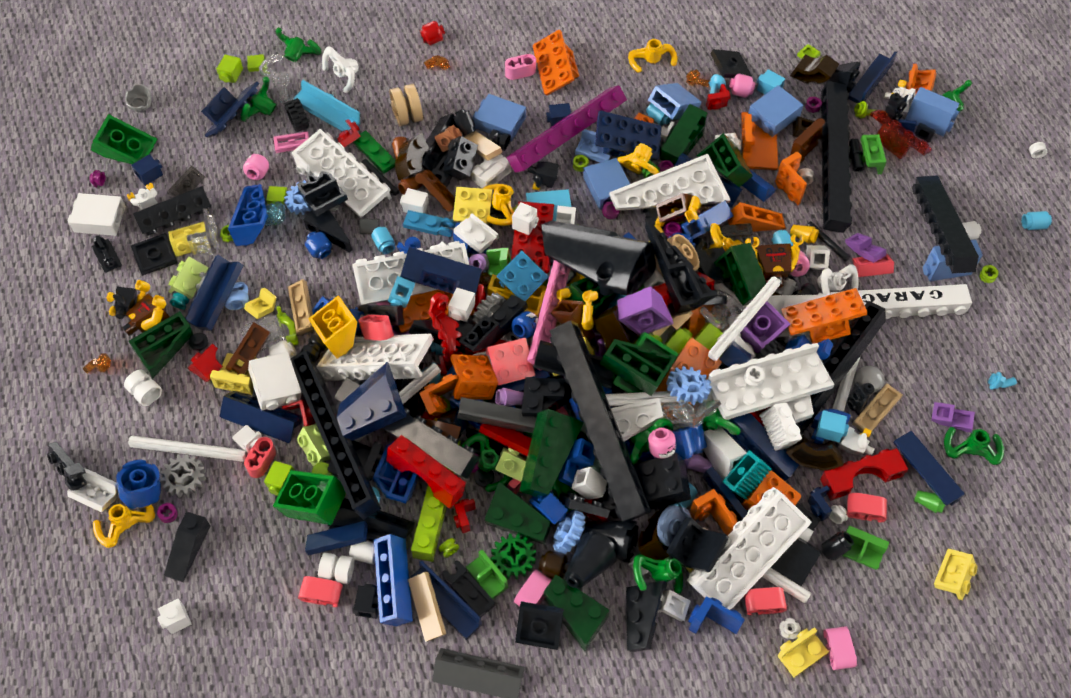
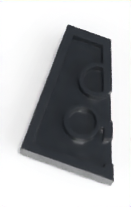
[626,580,667,652]

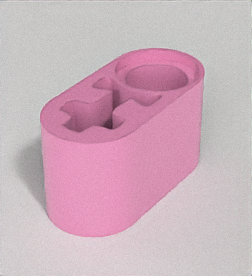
[505,54,536,80]
[514,569,552,606]
[823,626,857,670]

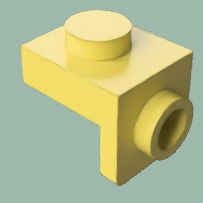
[244,288,276,319]

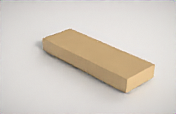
[464,131,502,161]
[288,279,314,335]
[852,383,903,431]
[408,572,446,642]

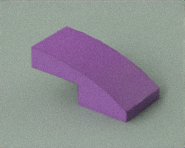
[845,233,886,263]
[931,402,975,433]

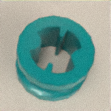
[170,293,189,310]

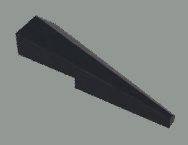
[645,220,717,314]

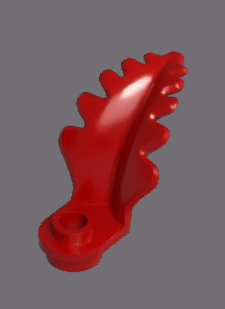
[428,293,462,362]

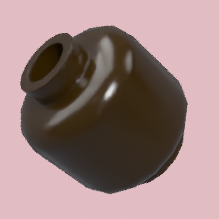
[539,551,570,579]

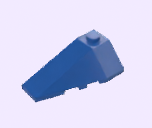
[228,184,268,246]

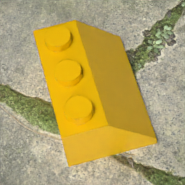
[308,295,357,359]

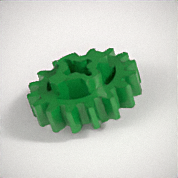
[491,533,536,580]

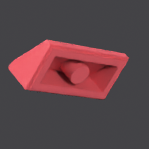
[852,254,894,277]

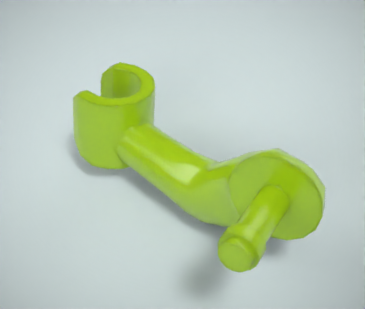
[275,306,299,346]

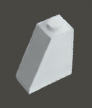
[703,428,747,490]

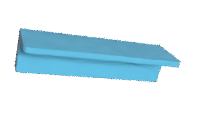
[294,80,360,131]

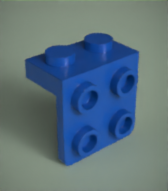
[688,596,744,634]

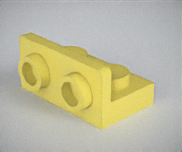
[168,222,211,257]
[934,549,978,600]
[778,627,829,677]

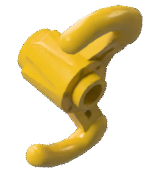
[628,39,678,73]
[617,143,659,175]
[483,184,514,226]
[709,223,743,252]
[93,504,155,548]

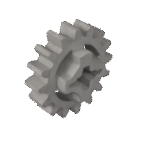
[472,293,506,326]
[160,454,206,498]

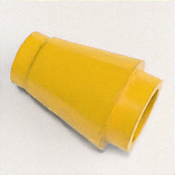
[790,224,819,244]

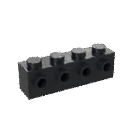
[133,186,211,236]

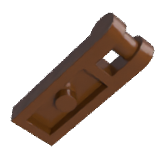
[415,170,455,212]
[226,322,271,375]

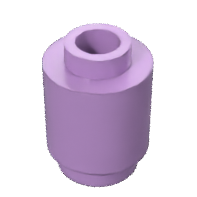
[468,253,489,272]

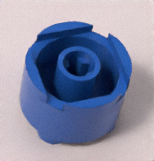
[116,460,161,509]

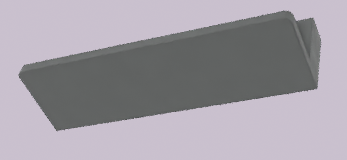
[457,397,537,433]
[432,648,525,698]

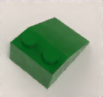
[91,114,157,164]

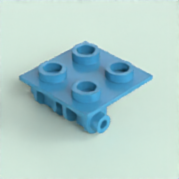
[496,251,549,301]

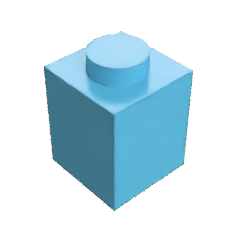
[757,69,785,94]
[816,410,849,442]

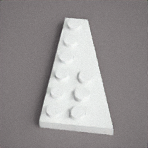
[609,154,731,211]

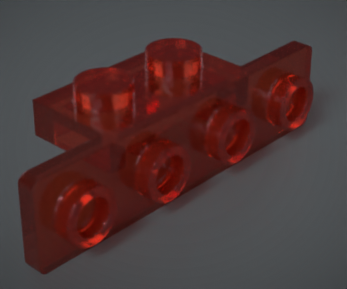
[870,110,932,159]

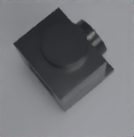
[353,584,379,619]

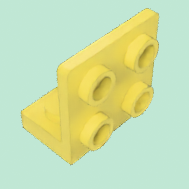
[453,187,493,224]
[210,353,257,395]

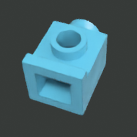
[388,276,415,308]

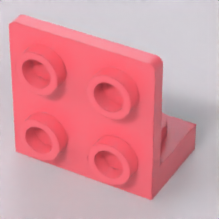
[485,338,535,385]

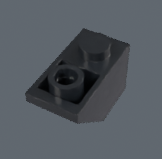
[828,61,861,91]

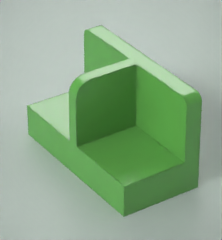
[860,134,886,175]
[486,248,511,277]
[842,525,889,570]
[466,549,508,599]

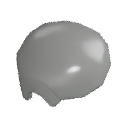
[125,84,152,112]
[853,365,885,393]

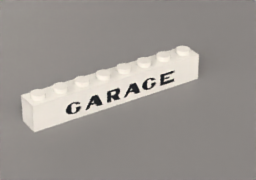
[818,284,972,321]

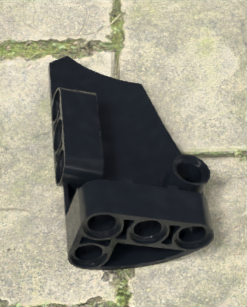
[541,221,656,296]

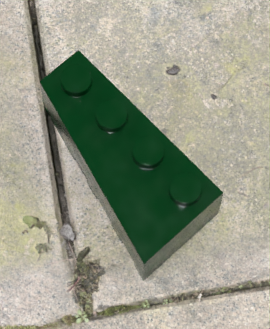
[519,409,584,497]

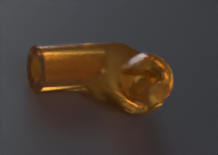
[424,55,449,70]

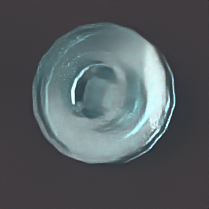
[265,202,286,226]

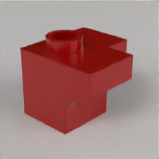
[187,343,223,382]

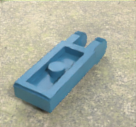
[403,210,456,237]

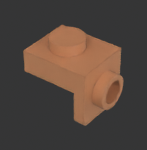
[435,124,462,152]

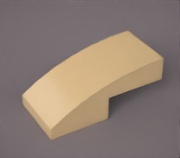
[652,311,693,336]

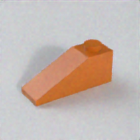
[728,202,786,233]

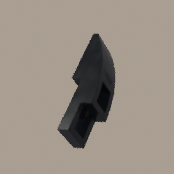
[459,294,528,352]

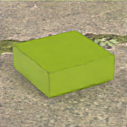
[797,44,821,59]
[247,54,265,72]
[266,186,288,205]

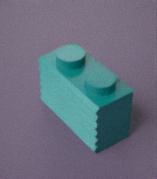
[722,450,771,499]

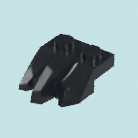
[297,171,348,216]

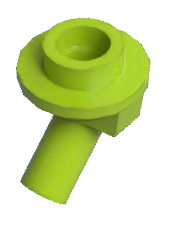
[854,101,879,118]

